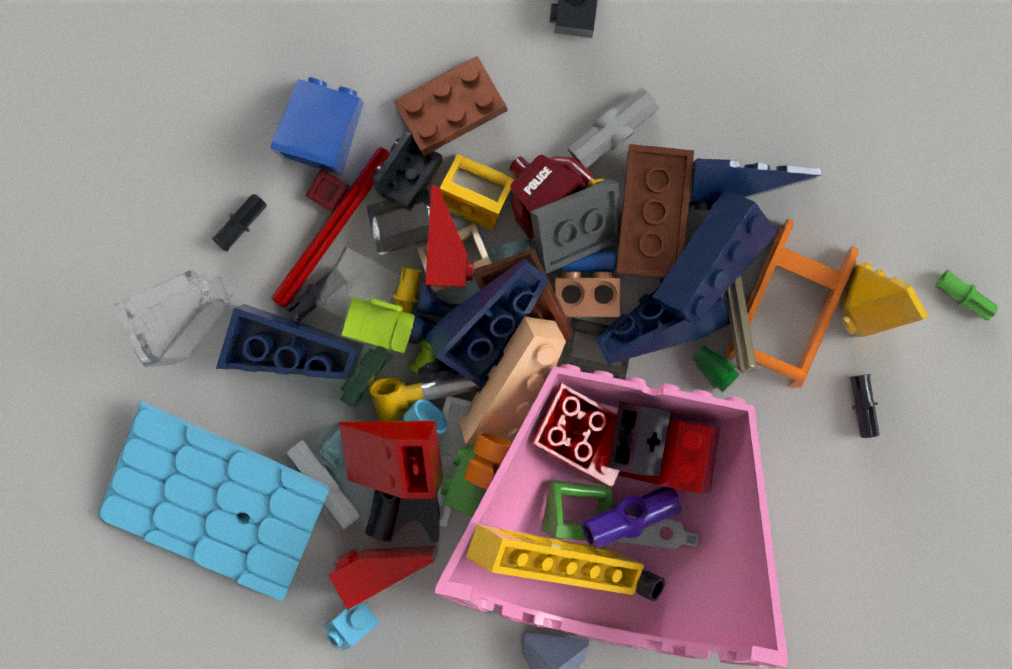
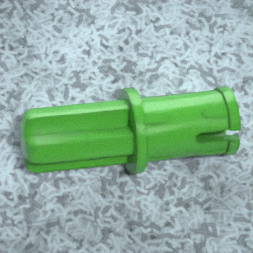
[935,270,998,320]

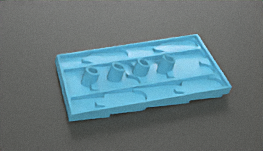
[98,400,329,602]

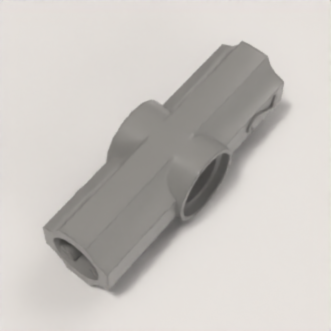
[568,87,659,168]
[281,439,361,533]

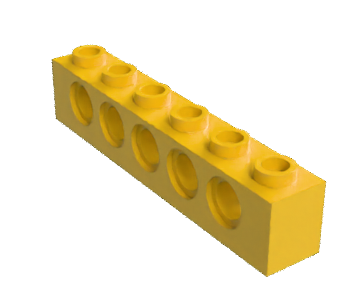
[466,524,644,595]

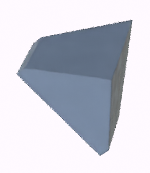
[522,632,589,669]

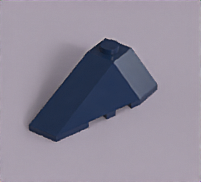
[689,158,822,211]
[426,258,548,388]
[595,278,730,364]

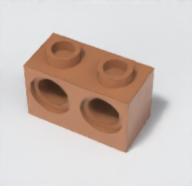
[554,272,620,317]

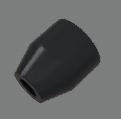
[635,570,665,602]

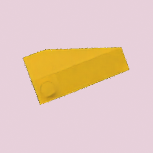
[841,262,929,337]

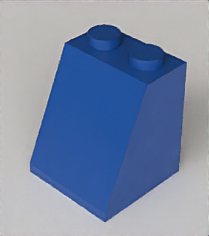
[270,77,364,175]

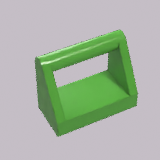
[541,481,614,543]

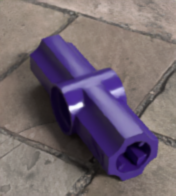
[581,487,682,549]

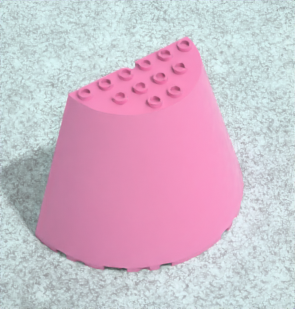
[435,364,788,668]

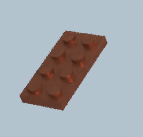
[616,144,694,279]

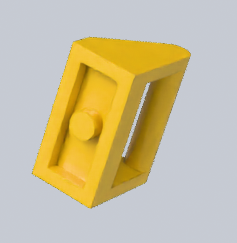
[440,154,515,231]

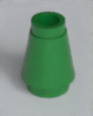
[692,346,740,393]

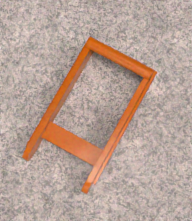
[724,218,859,388]

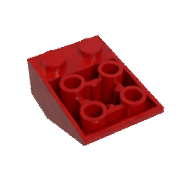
[532,383,620,487]
[339,421,443,499]

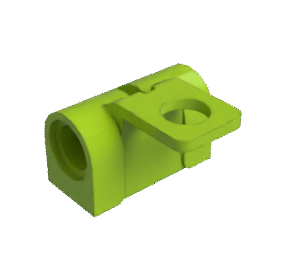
[341,297,415,354]

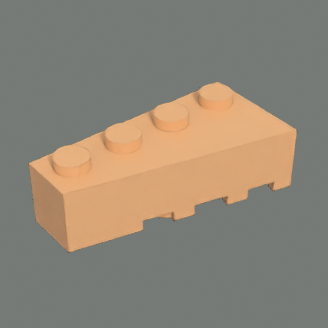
[458,317,565,445]

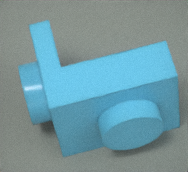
[323,602,379,651]

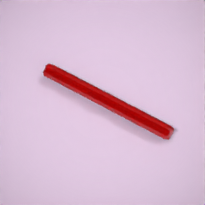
[272,147,390,308]

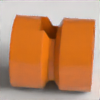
[464,432,513,489]

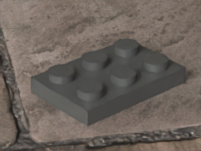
[531,178,622,274]

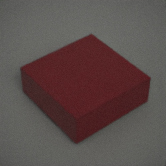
[305,169,349,212]

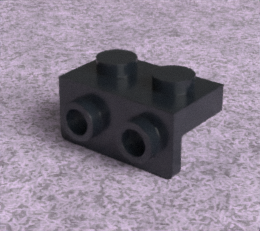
[372,131,444,211]

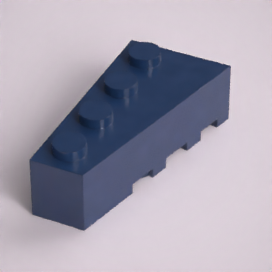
[652,189,777,325]
[216,304,364,380]

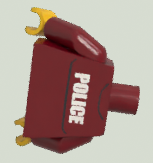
[509,154,605,249]

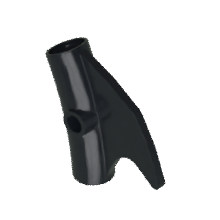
[365,489,440,543]

